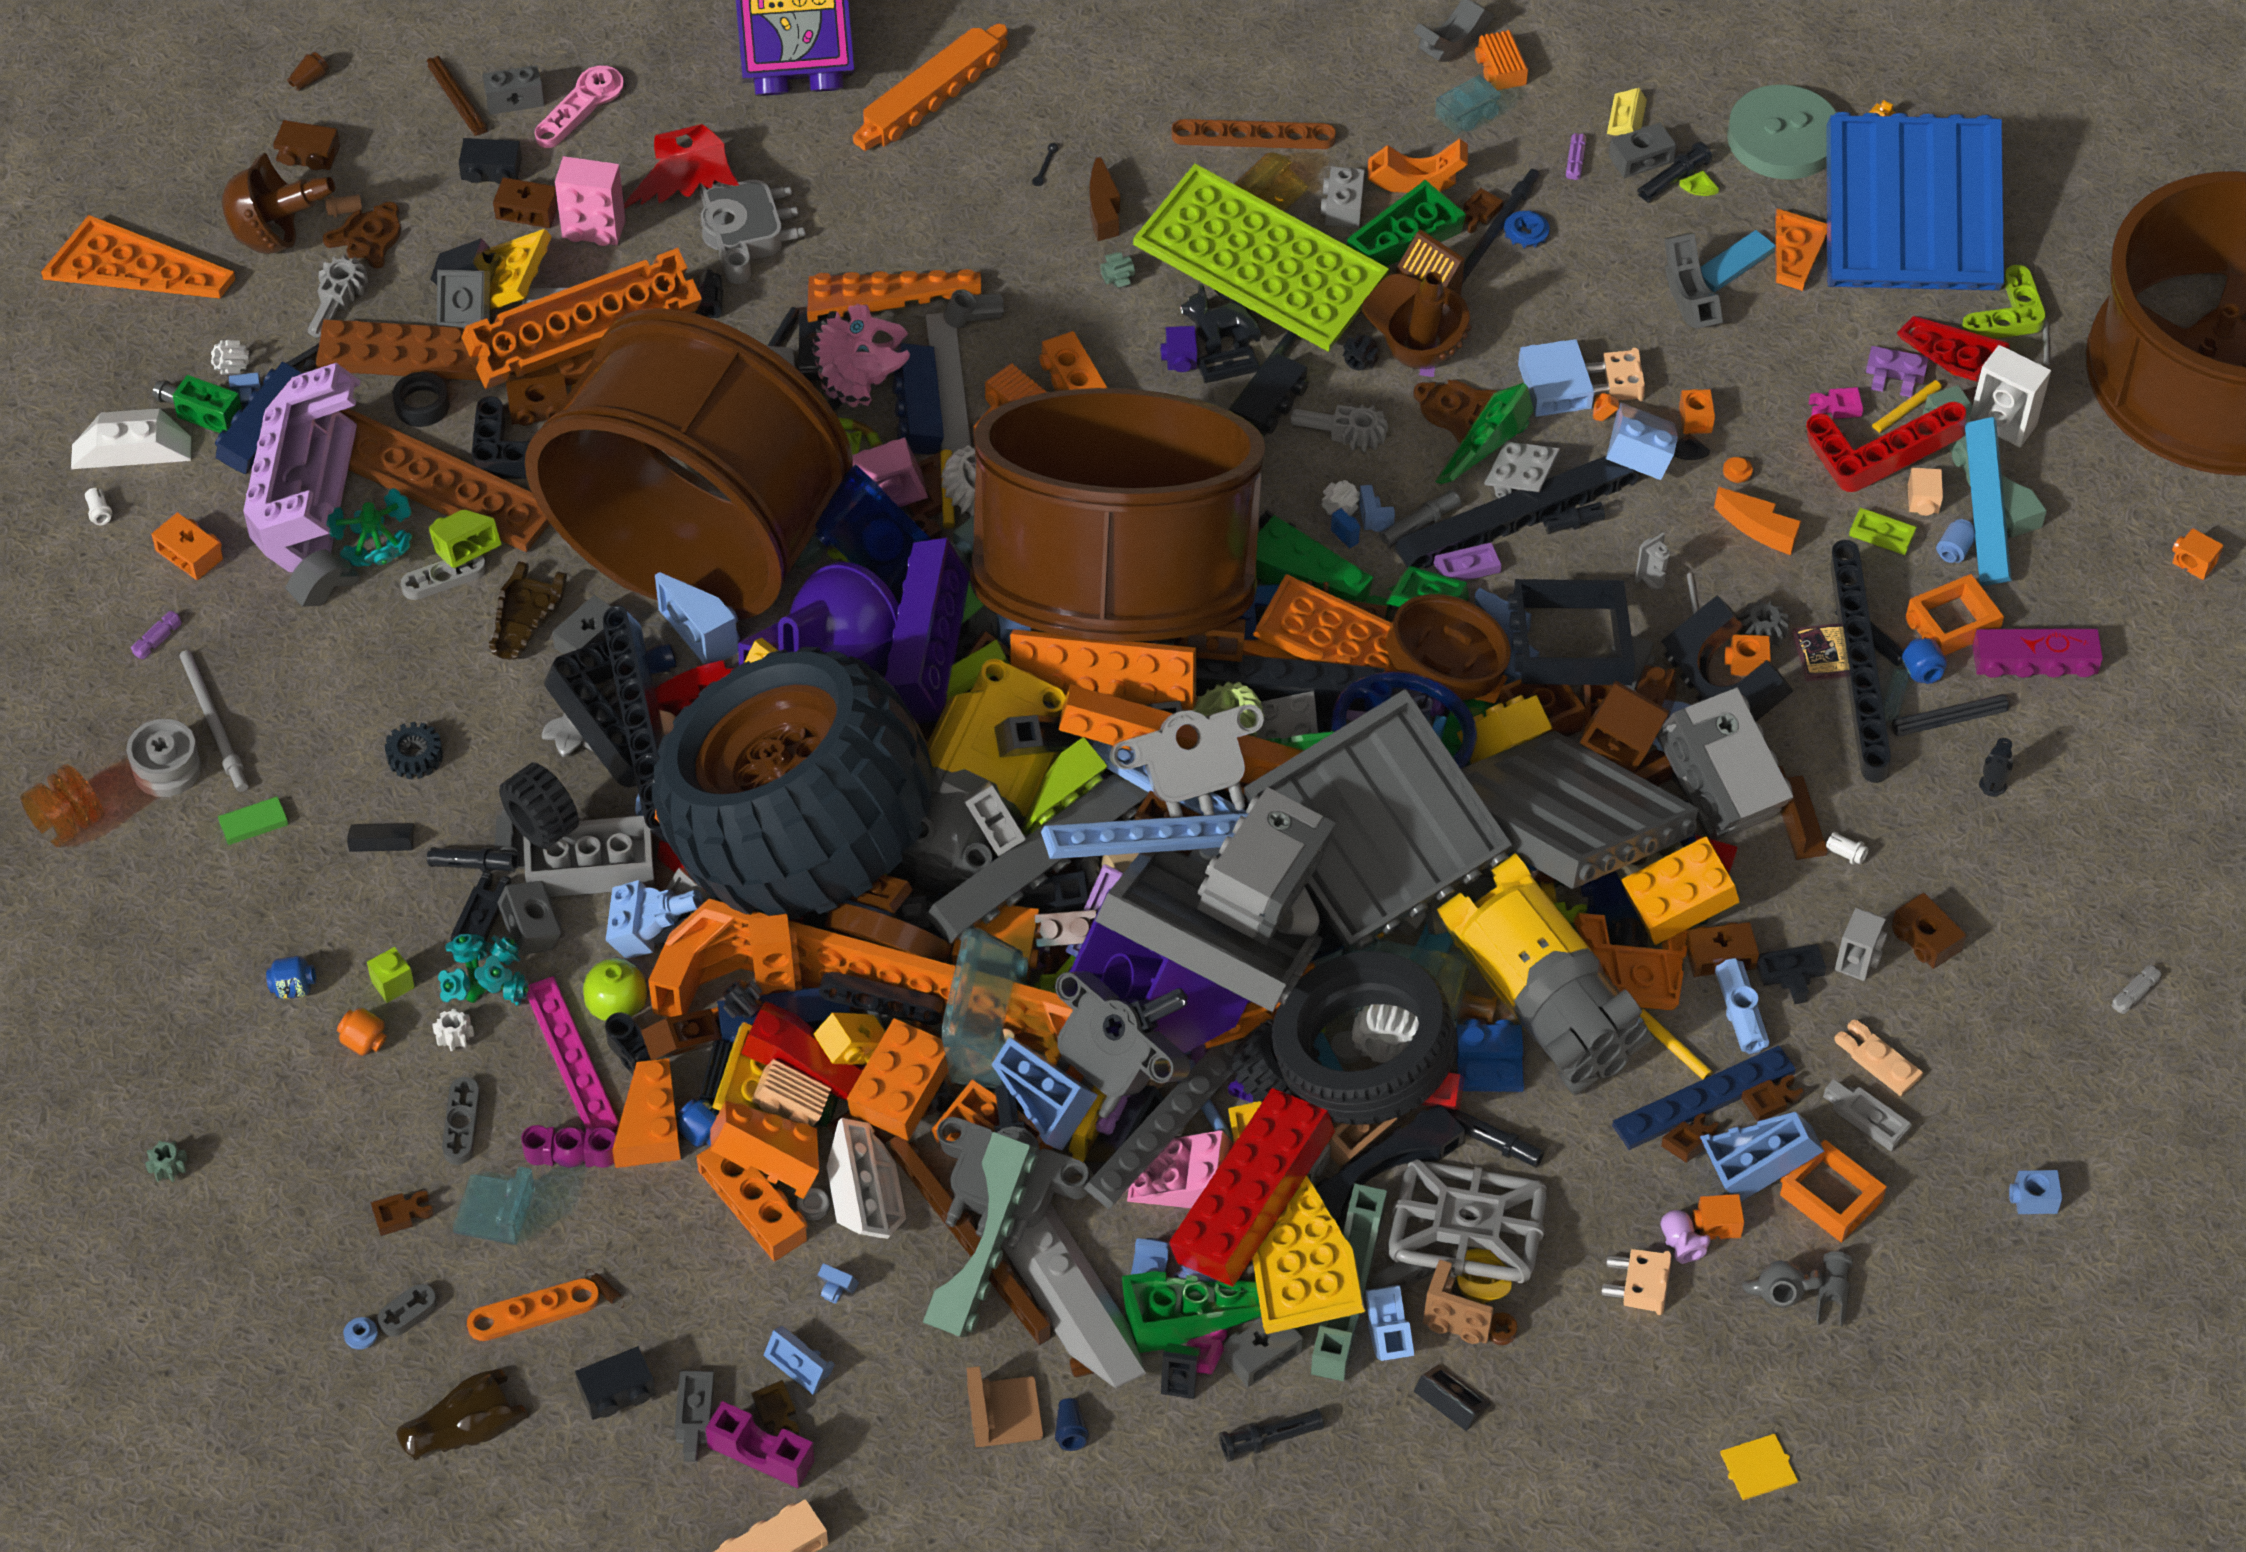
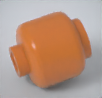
[336,1008,387,1056]

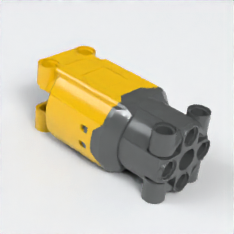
[893,659,1066,894]
[1437,853,1654,1096]

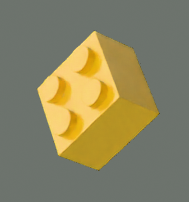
[1457,695,1552,764]

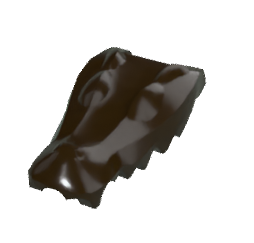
[489,561,568,660]
[396,1369,529,1460]

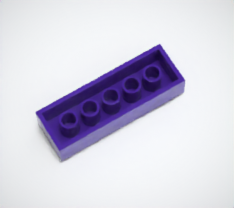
[883,538,970,724]

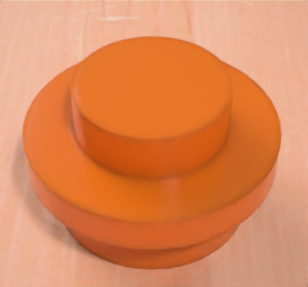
[1723,457,1753,483]

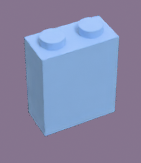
[1518,339,1594,417]

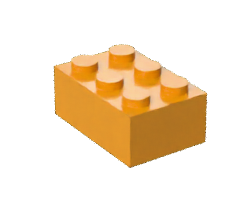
[1621,836,1740,945]

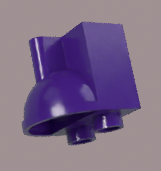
[738,562,898,677]

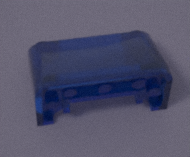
[814,464,932,605]

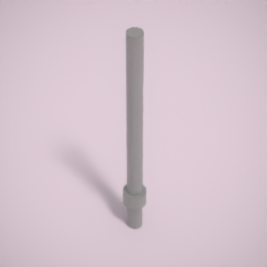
[179,650,249,792]

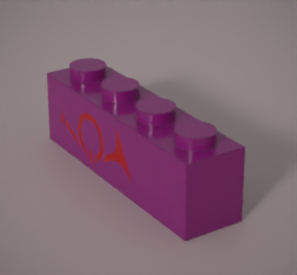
[1972,629,2103,678]

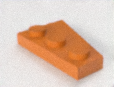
[1775,208,1827,291]

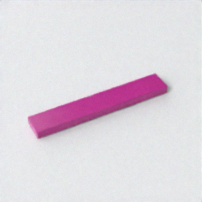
[527,976,619,1133]

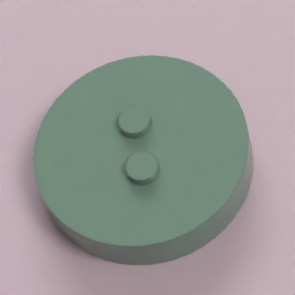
[1727,85,1837,179]

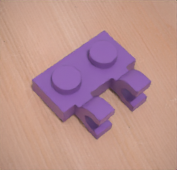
[1866,346,1928,397]

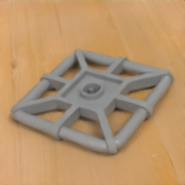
[1389,1159,1547,1283]

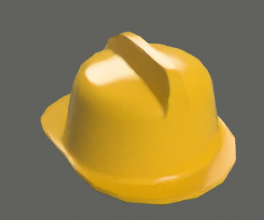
[1456,1248,1512,1305]

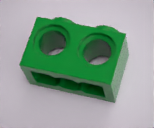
[172,375,242,433]

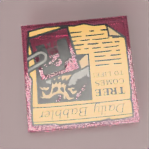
[1792,623,1864,682]

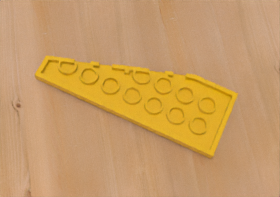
[1228,1101,1365,1334]

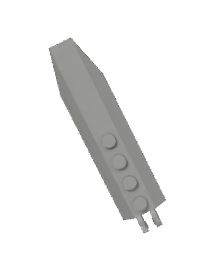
[1001,1203,1146,1389]

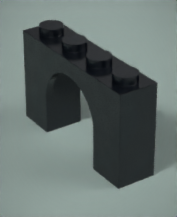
[1661,595,1794,722]

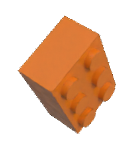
[847,1018,955,1141]

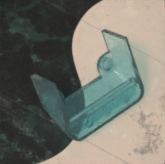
[942,927,1028,1088]

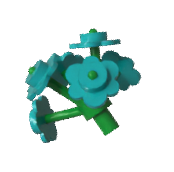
[326,488,412,567]

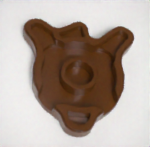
[323,202,401,269]
[1413,380,1497,443]

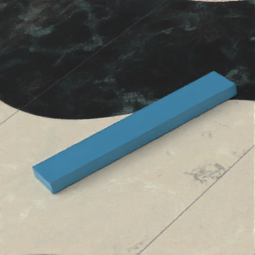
[1965,417,2012,586]

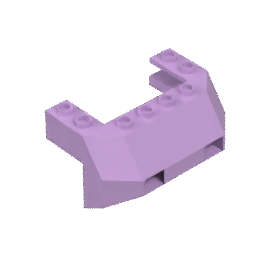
[243,363,360,572]

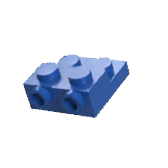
[1456,1019,1524,1092]

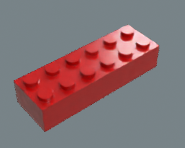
[1169,1088,1335,1287]

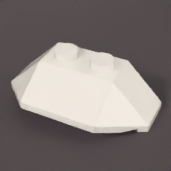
[71,408,191,469]
[827,1118,906,1239]

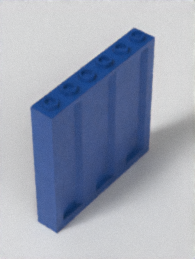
[1826,112,2004,291]

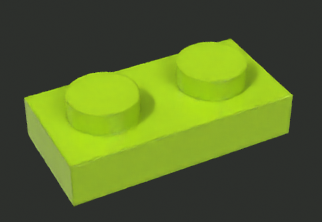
[1849,507,1916,555]

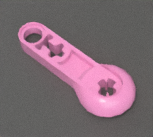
[535,66,623,148]

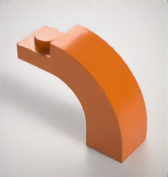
[1368,138,1468,193]

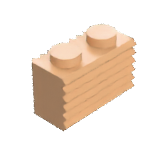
[752,1059,831,1126]

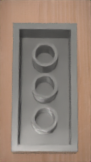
[524,816,655,897]

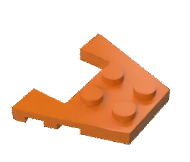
[1573,913,1690,1010]

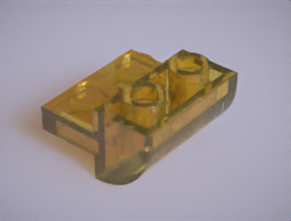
[1233,152,1309,212]

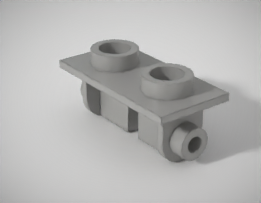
[1634,533,1670,590]

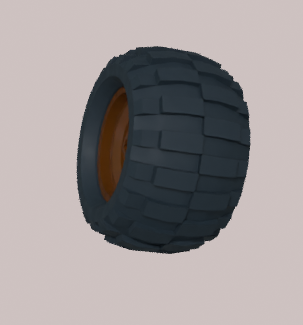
[652,647,934,920]

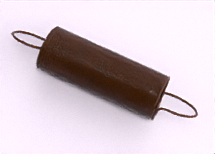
[585,1269,624,1308]

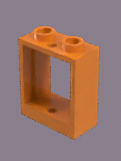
[1906,574,2004,655]
[1780,1140,1887,1243]

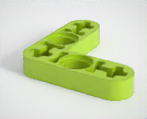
[1962,265,2045,339]

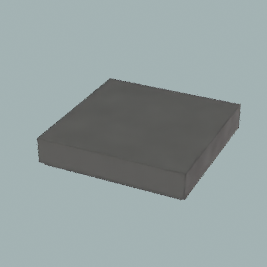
[437,270,490,329]

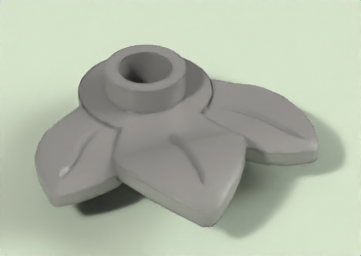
[542,713,593,757]

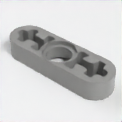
[401,555,486,600]

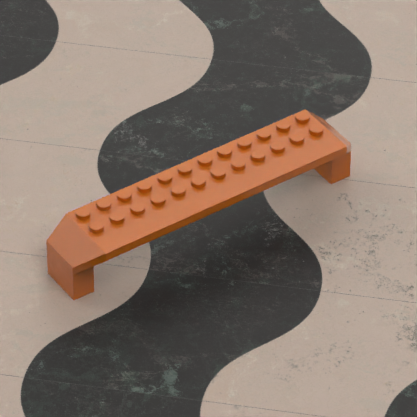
[648,899,1094,1091]

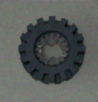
[385,722,443,779]

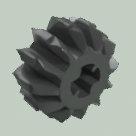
[1738,599,1789,648]

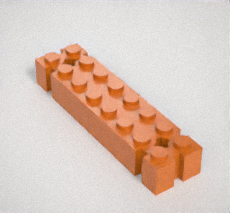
[461,248,702,389]

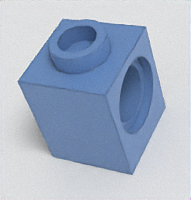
[2009,1170,2062,1214]

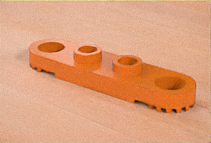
[467,1279,599,1341]

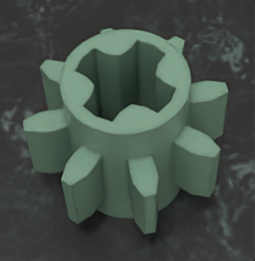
[1100,252,1135,288]
[145,1141,188,1182]

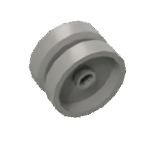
[126,719,201,797]

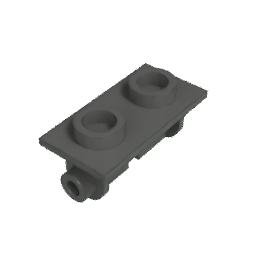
[495,809,525,868]

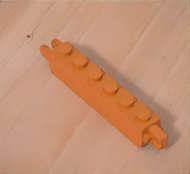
[853,23,1008,151]

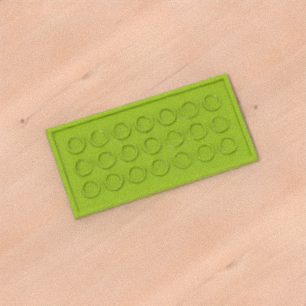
[1133,163,1389,352]

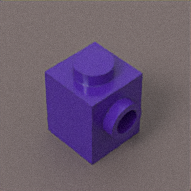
[1160,326,1197,372]

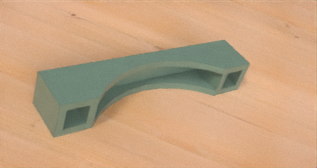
[1923,385,2046,538]
[923,1132,1038,1337]
[1311,1183,1387,1382]

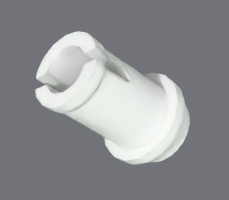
[85,488,113,526]
[1826,832,1869,865]

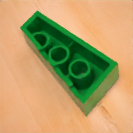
[1346,180,1466,267]
[1256,515,1373,602]

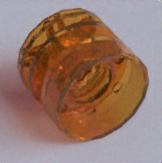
[20,764,105,848]

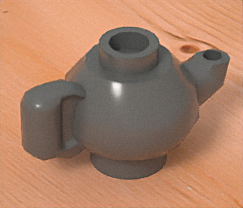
[1742,1260,1823,1308]

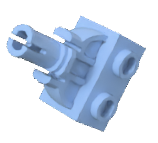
[606,880,703,958]

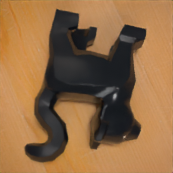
[1180,284,1261,355]

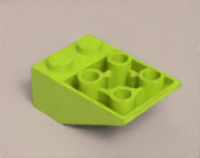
[1020,737,1108,837]

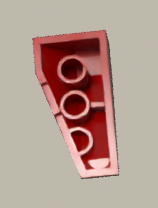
[741,1001,863,1101]

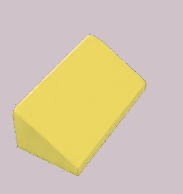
[1607,88,1647,136]

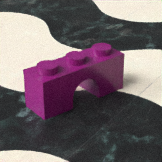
[705,1401,815,1489]

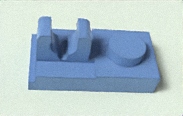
[763,1326,835,1395]

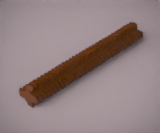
[426,56,488,136]

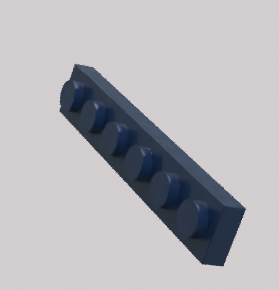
[1612,1045,1796,1150]

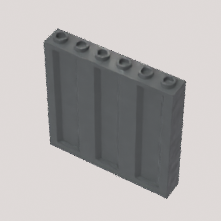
[1244,689,1512,953]
[1461,730,1698,889]
[1095,851,1324,1012]

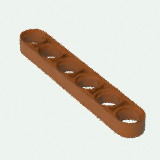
[1171,119,1336,149]

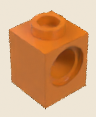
[1679,389,1715,434]
[2172,528,2224,580]
[1724,635,1771,676]
[1692,1194,1744,1240]

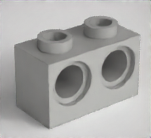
[962,781,1026,856]

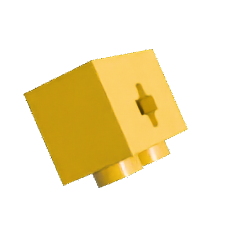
[813,1012,885,1065]

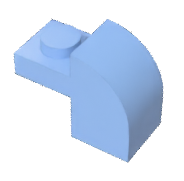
[1365,1285,1414,1361]

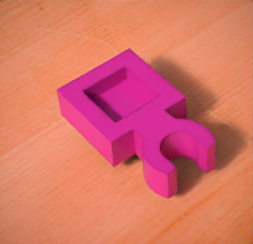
[1809,387,1863,419]
[1186,1329,1227,1374]

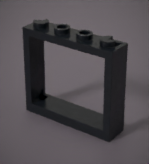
[1508,579,1635,685]

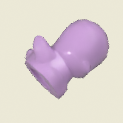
[1660,1210,1711,1264]

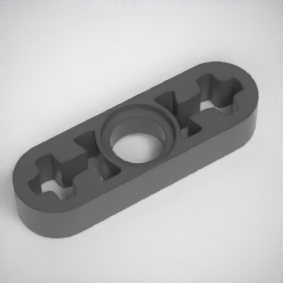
[442,1077,480,1165]

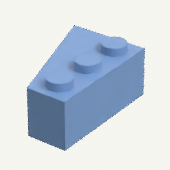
[991,1037,1098,1151]
[1700,1112,1824,1202]

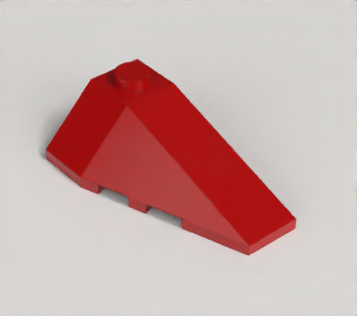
[1897,316,2010,382]

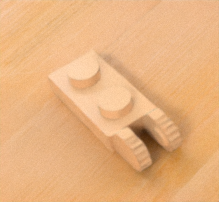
[1834,1019,1923,1097]

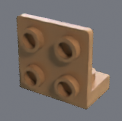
[1423,1259,1494,1344]
[967,1366,1043,1448]

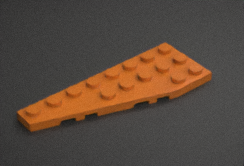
[1253,574,1507,703]

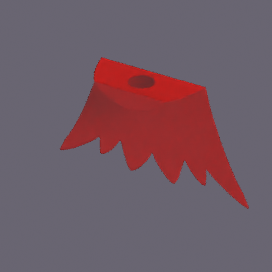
[624,124,739,209]

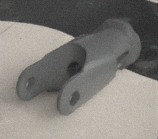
[1816,1251,1853,1327]

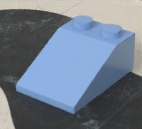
[1606,402,1678,480]
[655,572,740,665]

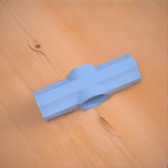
[1715,958,1769,1054]

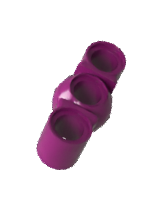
[521,1125,616,1168]

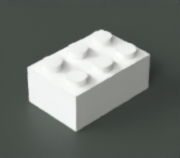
[1970,345,2051,448]

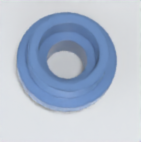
[343,1317,378,1349]

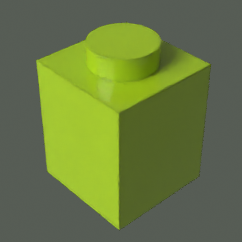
[367,947,415,1003]

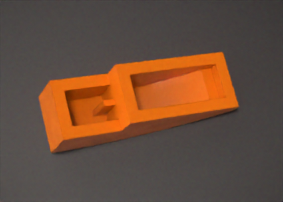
[1714,487,1801,555]

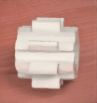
[211,340,249,375]
[1321,480,1360,516]
[433,1009,474,1051]

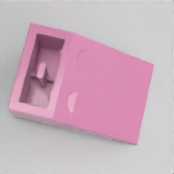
[1127,1130,1234,1208]

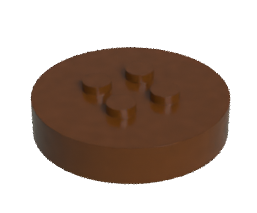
[1386,594,1511,700]
[823,903,953,964]

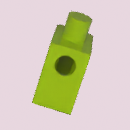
[429,510,501,568]

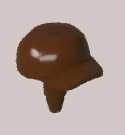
[221,153,336,254]
[1362,271,1472,370]

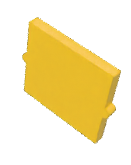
[1720,1433,1798,1500]

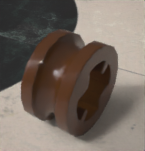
[1489,1312,1518,1345]

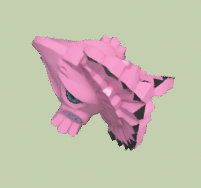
[812,303,910,408]

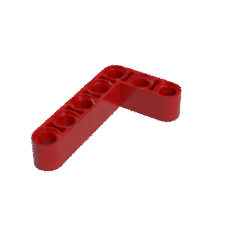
[1806,402,1967,492]

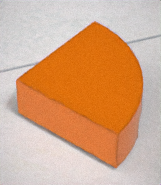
[1593,392,1619,421]

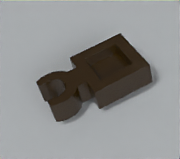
[751,1380,800,1437]

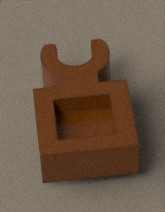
[1463,188,1503,234]
[1741,1075,1804,1122]
[1661,1113,1719,1163]
[370,1191,434,1236]

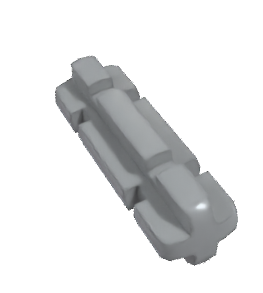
[2111,965,2161,1014]

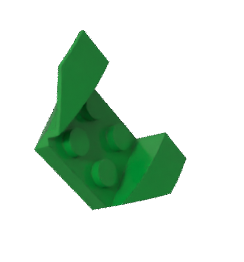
[1365,566,1469,621]

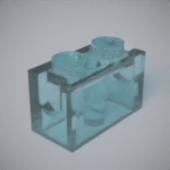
[1435,75,1501,135]

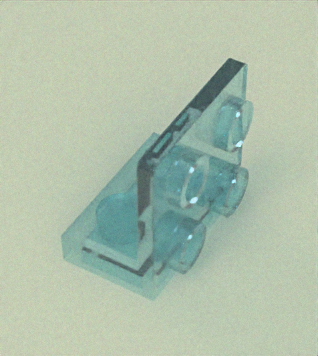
[453,1166,535,1245]

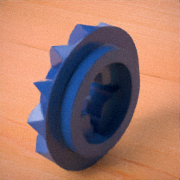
[1504,211,1549,248]

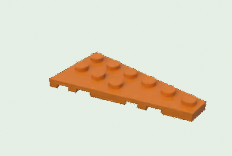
[807,269,981,322]

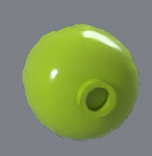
[583,958,647,1021]

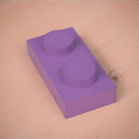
[1434,543,1501,581]

